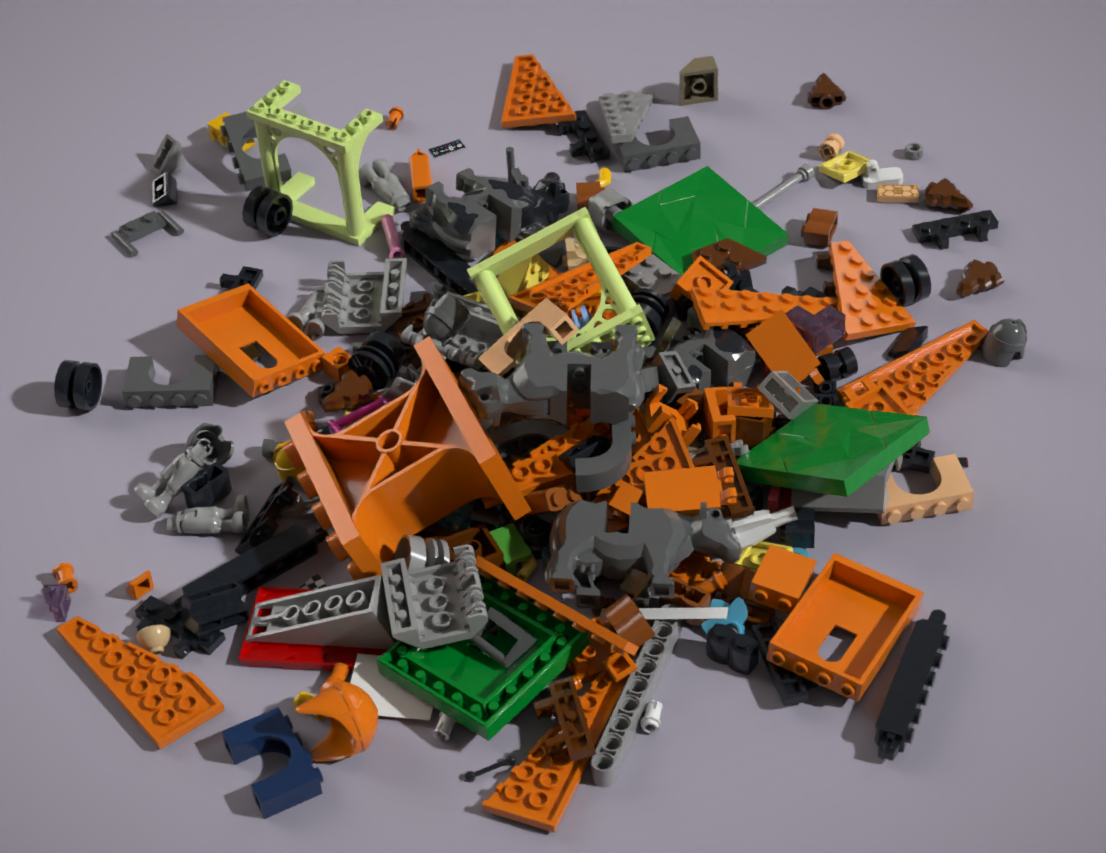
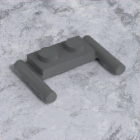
[506,147,532,190]
[111,209,184,257]

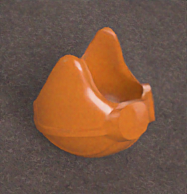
[295,678,378,762]

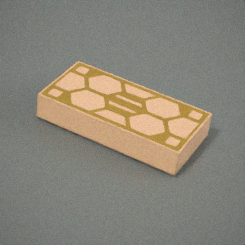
[877,184,919,203]

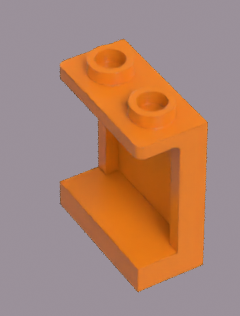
[703,387,736,444]
[748,544,817,614]

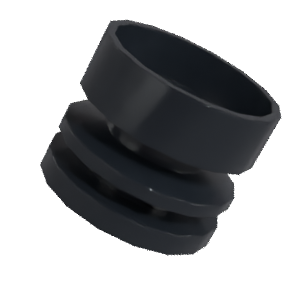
[630,288,669,344]
[348,331,407,391]

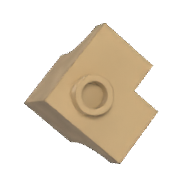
[562,238,589,271]

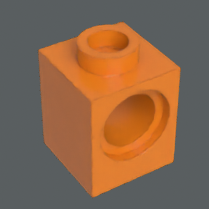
[322,346,351,382]
[608,481,646,522]

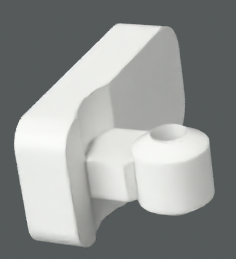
[861,160,903,189]

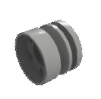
[394,535,450,571]

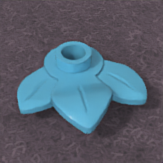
[701,597,748,634]

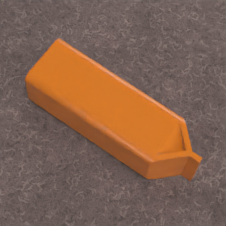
[409,148,432,203]

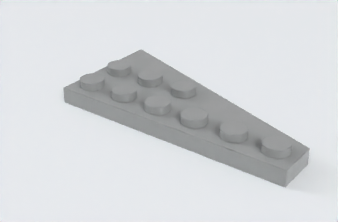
[598,90,655,144]

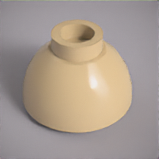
[136,625,170,656]

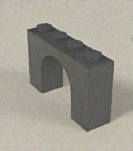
[220,112,292,192]
[613,116,701,172]
[122,355,220,408]

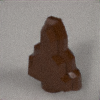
[807,73,846,110]
[923,178,973,213]
[956,259,1004,298]
[321,370,374,412]

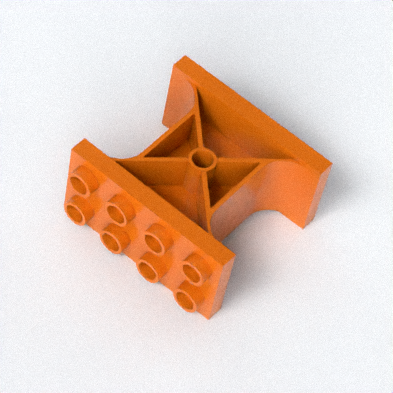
[283,336,532,581]

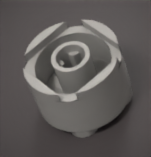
[588,189,634,237]

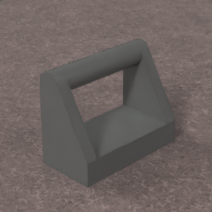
[469,607,537,669]

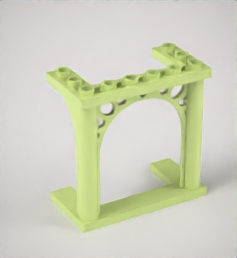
[246,80,395,246]
[467,207,656,365]

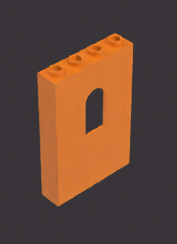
[176,284,325,398]
[766,553,924,702]

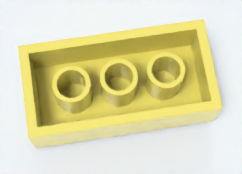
[498,254,550,320]

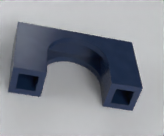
[222,707,324,819]

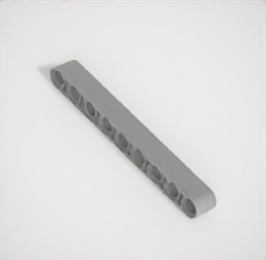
[591,604,682,787]

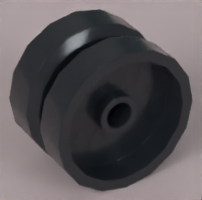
[242,185,293,237]
[880,254,932,307]
[54,360,102,411]

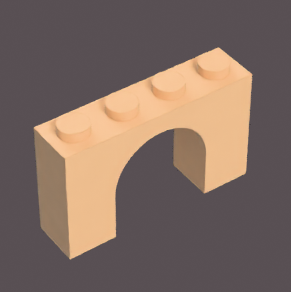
[478,298,579,379]
[876,454,974,526]

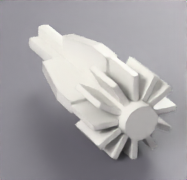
[724,506,798,550]

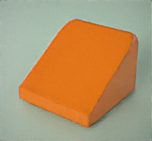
[125,570,154,601]
[602,651,638,683]

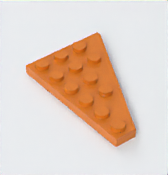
[501,54,576,128]
[829,240,916,341]
[592,417,695,533]

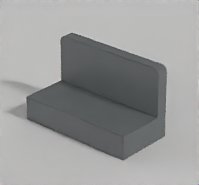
[650,351,696,404]

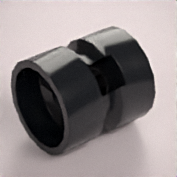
[817,347,858,381]
[520,515,551,560]

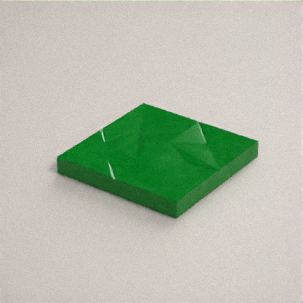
[612,166,789,276]
[736,404,930,497]
[376,570,590,741]

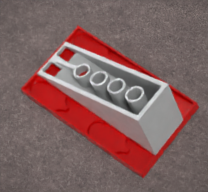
[238,575,398,672]

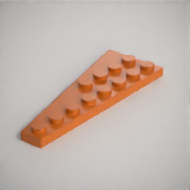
[690,286,841,330]
[475,556,639,656]
[482,669,630,833]

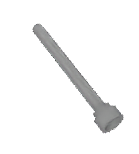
[753,163,815,209]

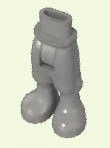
[359,158,412,212]
[287,286,325,341]
[134,443,209,517]
[167,495,250,534]

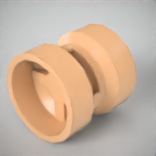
[818,133,845,160]

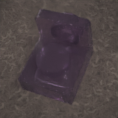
[42,584,71,622]

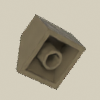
[679,56,718,106]

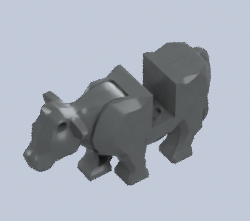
[459,323,645,427]
[545,500,742,609]

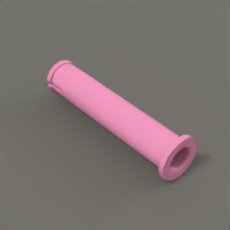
[381,214,405,259]

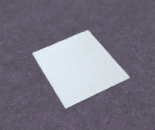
[350,654,433,721]

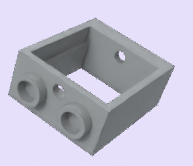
[757,371,819,419]

